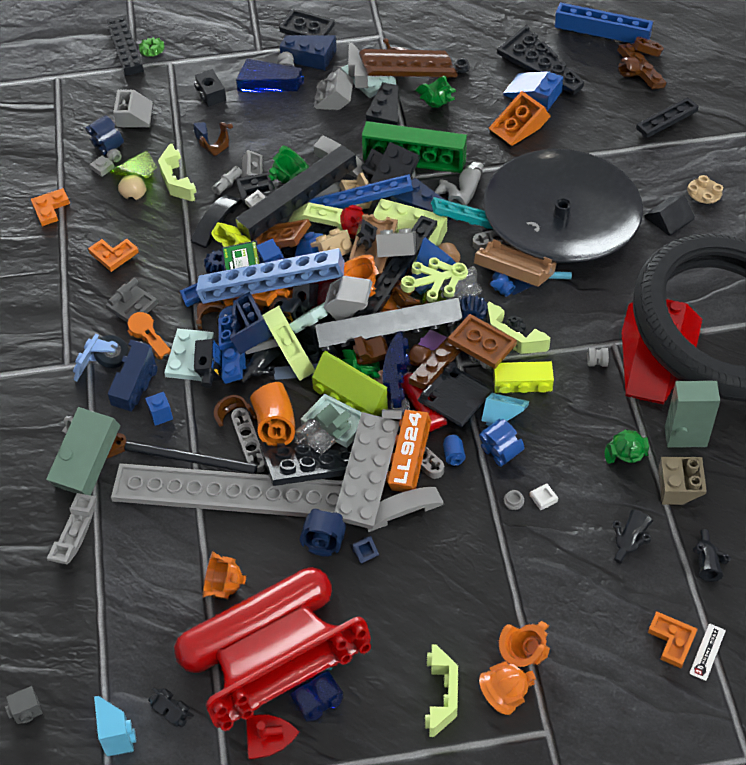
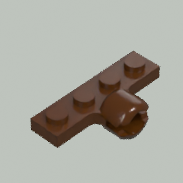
[617,44,667,89]
[408,338,462,390]

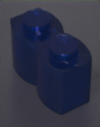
[291,671,344,722]

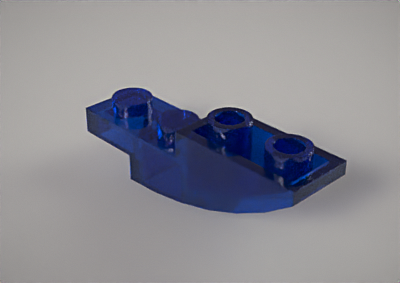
[382,331,410,408]

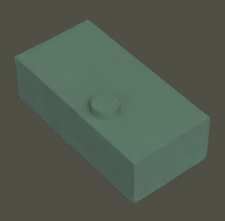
[665,381,720,447]
[46,407,121,496]

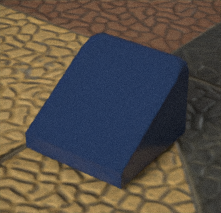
[193,122,208,143]
[350,536,379,563]

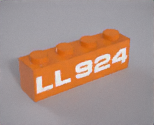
[386,410,432,492]

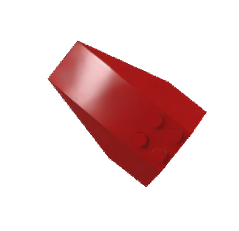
[621,299,702,405]

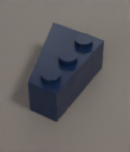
[280,35,337,70]
[390,178,451,222]
[230,292,273,355]
[108,339,157,412]

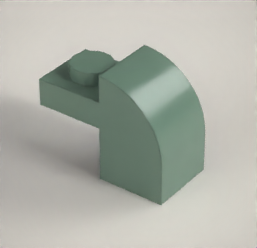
[312,403,351,440]

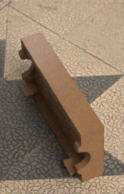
[349,214,398,280]
[474,239,556,286]

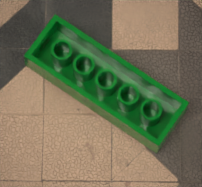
[362,121,467,173]

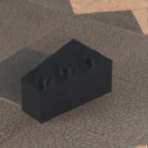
[366,82,398,125]

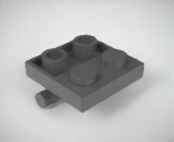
[106,278,158,323]

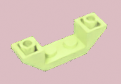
[158,144,196,201]
[289,202,354,240]
[487,302,550,354]
[263,306,315,381]
[425,645,458,737]

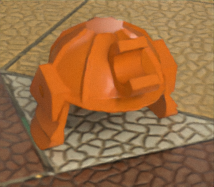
[340,255,379,297]
[202,551,246,599]
[499,621,550,667]
[479,661,536,715]

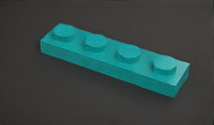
[431,197,493,229]

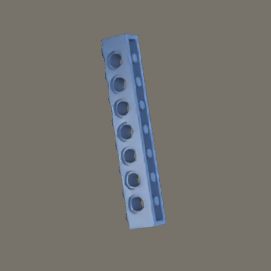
[196,248,345,304]

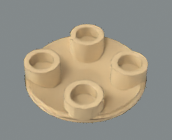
[687,175,723,203]

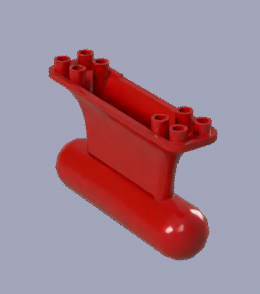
[174,567,371,731]

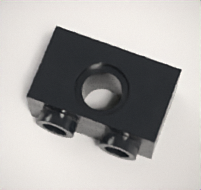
[194,69,227,107]

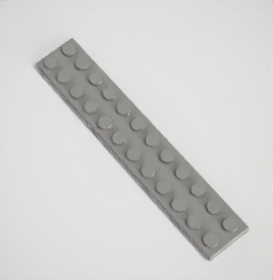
[111,463,343,517]

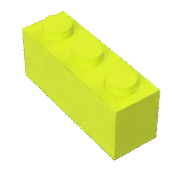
[493,361,554,394]

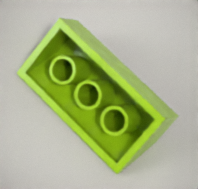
[312,351,388,417]

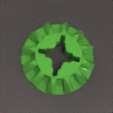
[139,37,164,56]

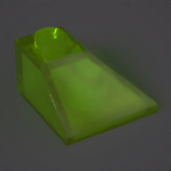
[110,150,157,179]

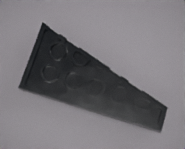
[497,24,584,95]
[260,442,390,486]

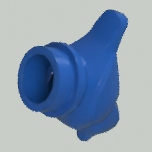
[490,271,515,297]

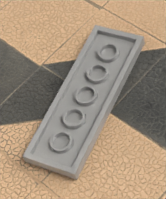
[335,412,399,530]

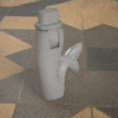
[435,162,484,206]

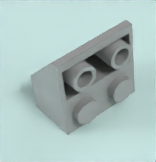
[314,68,354,110]
[113,90,153,127]
[376,228,416,257]
[323,276,372,320]

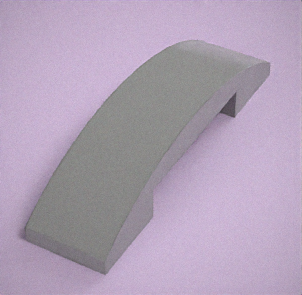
[367,487,444,532]
[47,493,97,564]

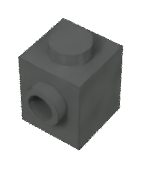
[5,686,43,724]

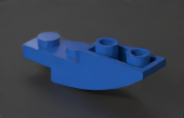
[218,314,246,384]

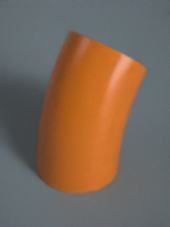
[250,382,295,446]

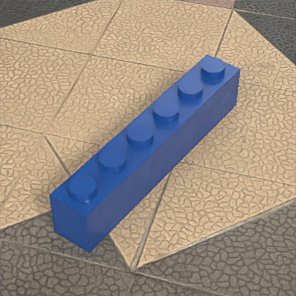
[555,3,653,43]

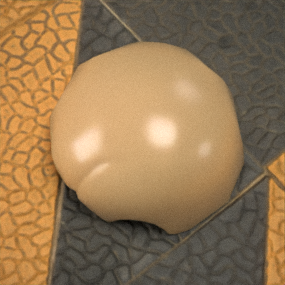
[118,175,146,200]

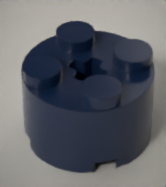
[85,115,124,156]
[300,509,346,556]

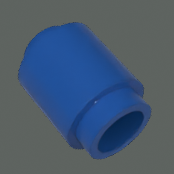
[443,435,466,465]

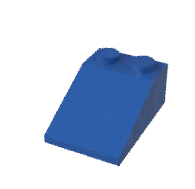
[503,71,563,111]

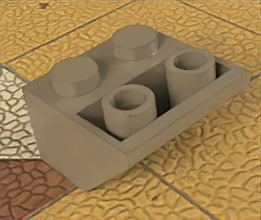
[658,457,707,505]

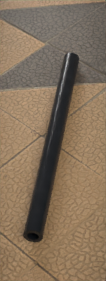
[125,441,258,474]

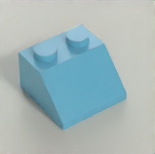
[94,696,136,757]

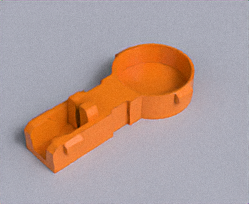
[128,312,171,360]

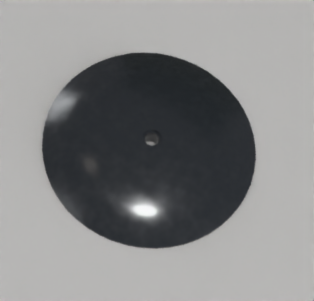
[484,149,643,263]

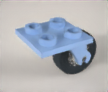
[73,333,128,382]

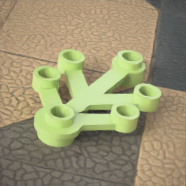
[400,258,468,303]

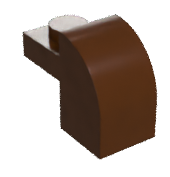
[353,335,391,365]

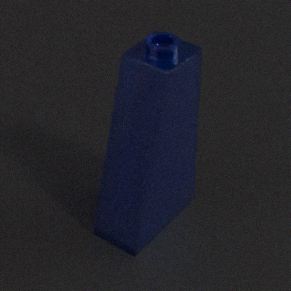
[236,58,304,92]

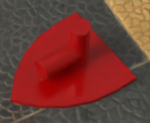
[247,715,299,759]

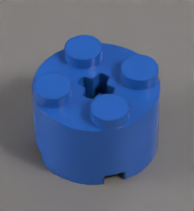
[479,419,524,467]

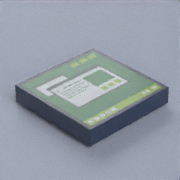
[221,240,261,270]

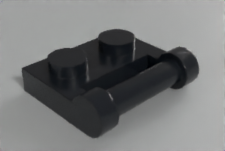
[236,172,275,206]

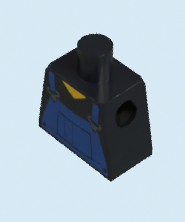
[194,339,222,388]

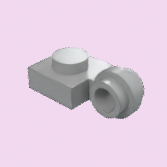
[90,149,121,177]

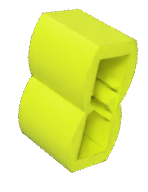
[211,222,251,247]

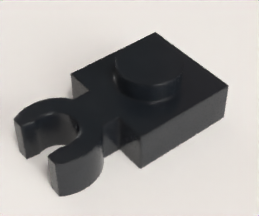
[356,219,378,252]

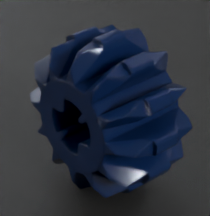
[204,248,225,274]
[459,294,488,321]

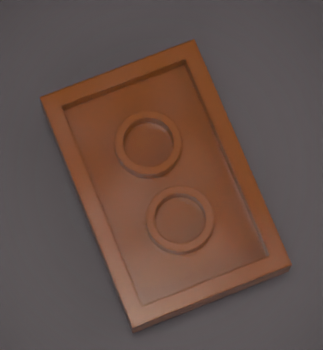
[254,219,311,248]
[448,314,517,369]

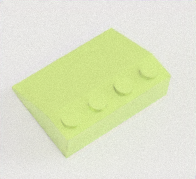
[373,198,447,263]

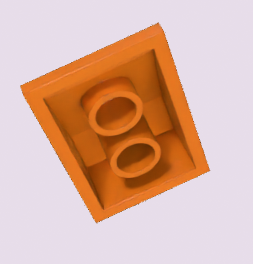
[489,91,551,146]

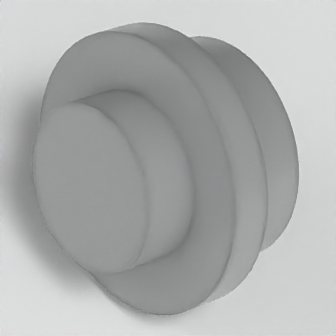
[504,490,524,510]

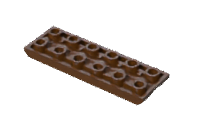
[359,49,458,77]

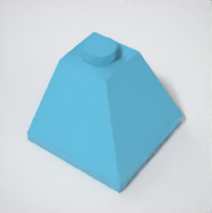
[481,393,529,426]

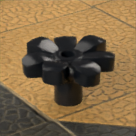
[503,316,526,334]

